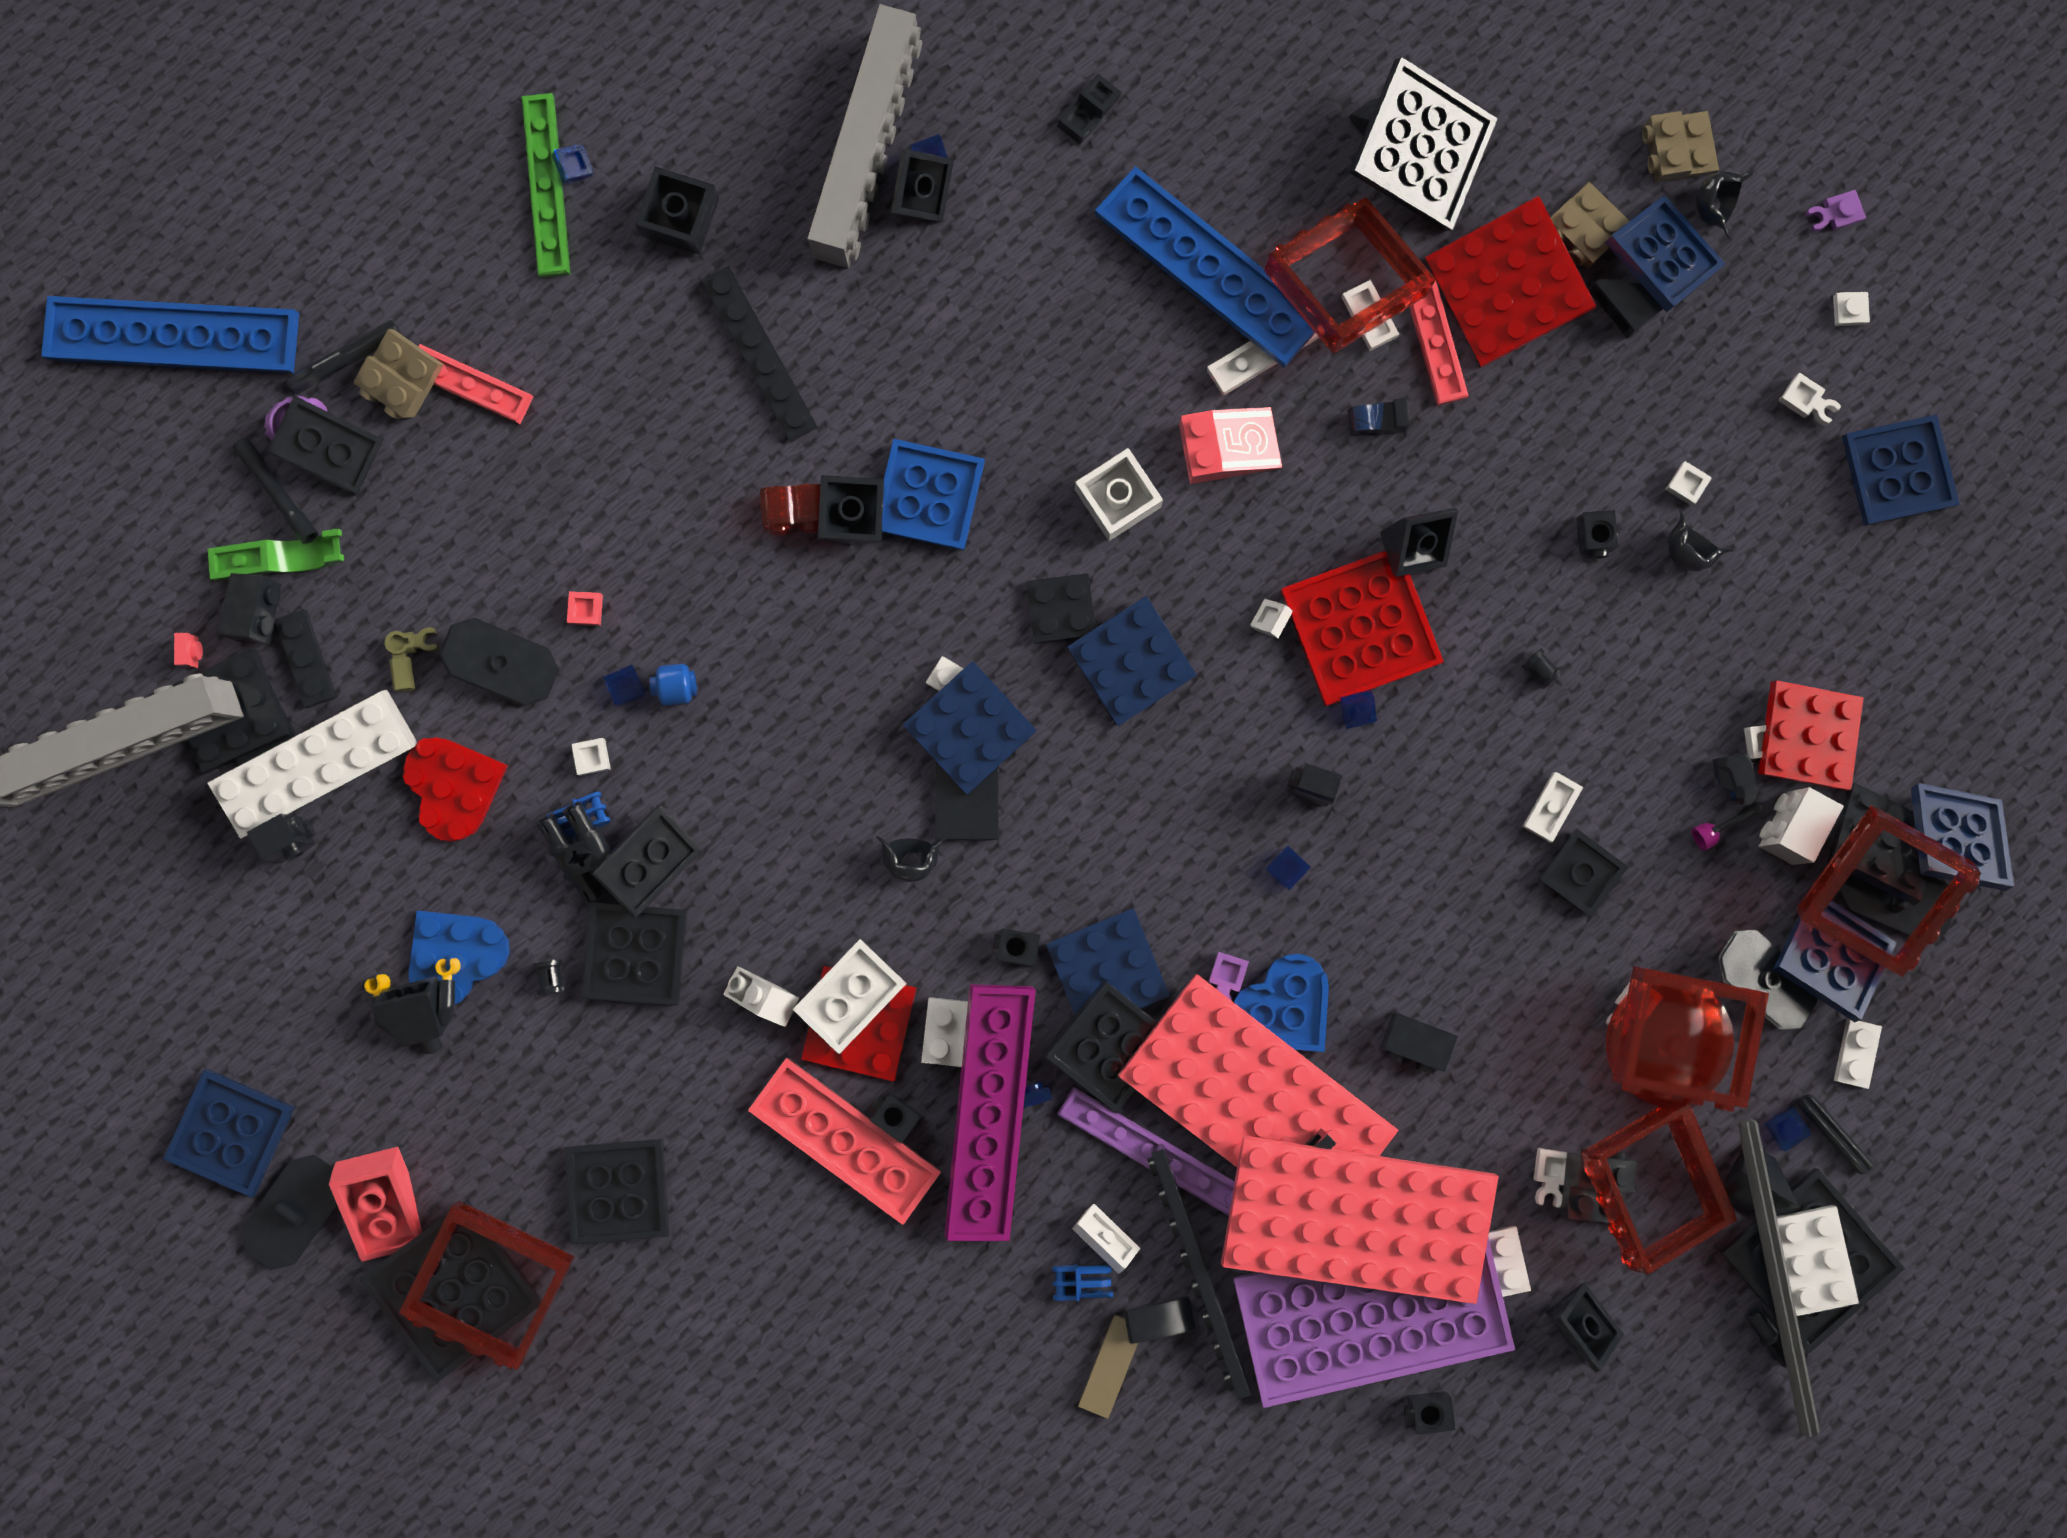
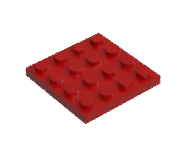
[1425,196,1596,368]
[1280,551,1444,707]

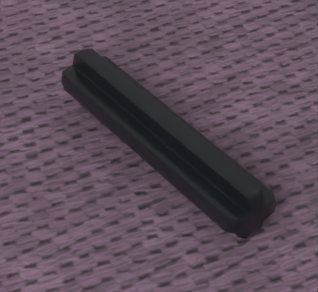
[1797,1094,1874,1175]

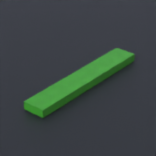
[522,93,571,278]

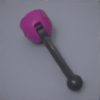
[1691,802,1764,851]

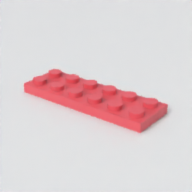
[748,1058,941,1225]

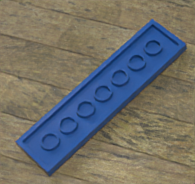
[1095,166,1326,368]
[41,296,299,374]

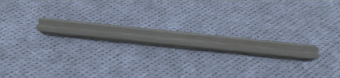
[1738,1119,1820,1437]

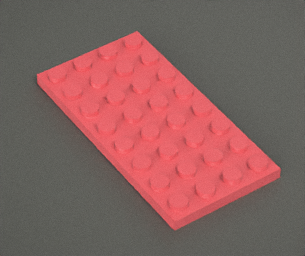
[1118,973,1399,1167]
[1221,1136,1499,1304]

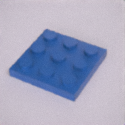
[882,439,985,551]

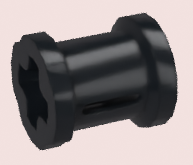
[1521,648,1564,689]
[533,959,566,995]

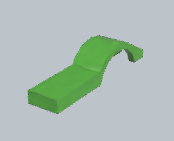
[208,529,344,581]

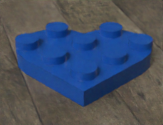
[409,910,510,1005]
[1233,954,1329,1052]

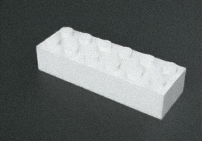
[208,689,417,839]

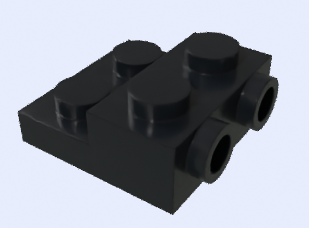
[1560,1148,1637,1224]

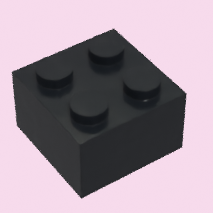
[635,166,719,255]

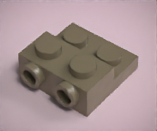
[1642,111,1719,183]
[1551,182,1630,270]
[353,329,444,419]

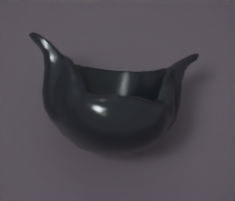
[1696,171,1754,237]
[1667,510,1734,572]
[876,836,946,882]

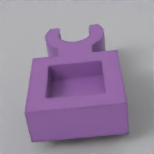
[1805,190,1866,232]
[1208,952,1249,1001]

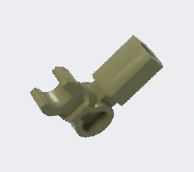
[385,627,439,693]

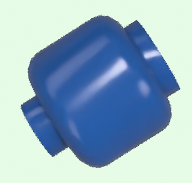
[650,664,697,706]

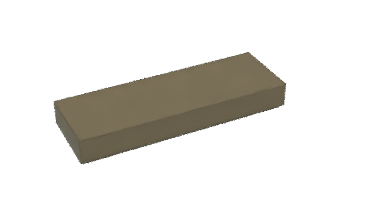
[1078,1314,1138,1419]

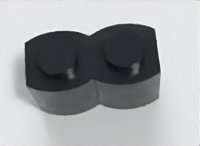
[1287,762,1342,807]

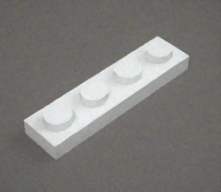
[1207,304,1329,396]

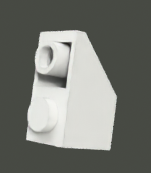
[723,966,799,1027]

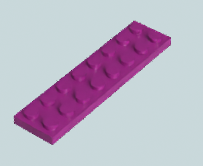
[944,984,1036,1241]

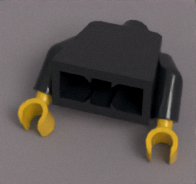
[364,958,461,1054]

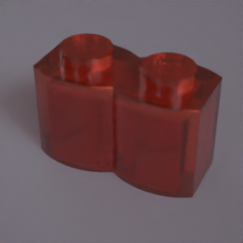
[760,484,820,535]

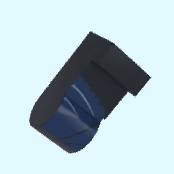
[1347,397,1410,436]

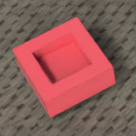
[567,591,603,626]
[174,633,203,669]

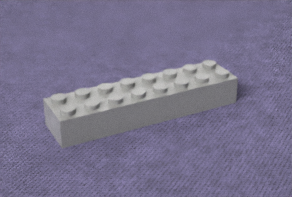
[807,4,922,268]
[0,674,244,807]

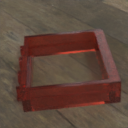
[1264,197,1436,354]
[1796,805,1982,977]
[1611,966,1769,1112]
[1580,1100,1737,1275]
[399,1201,576,1370]

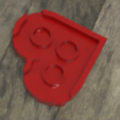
[403,737,508,842]

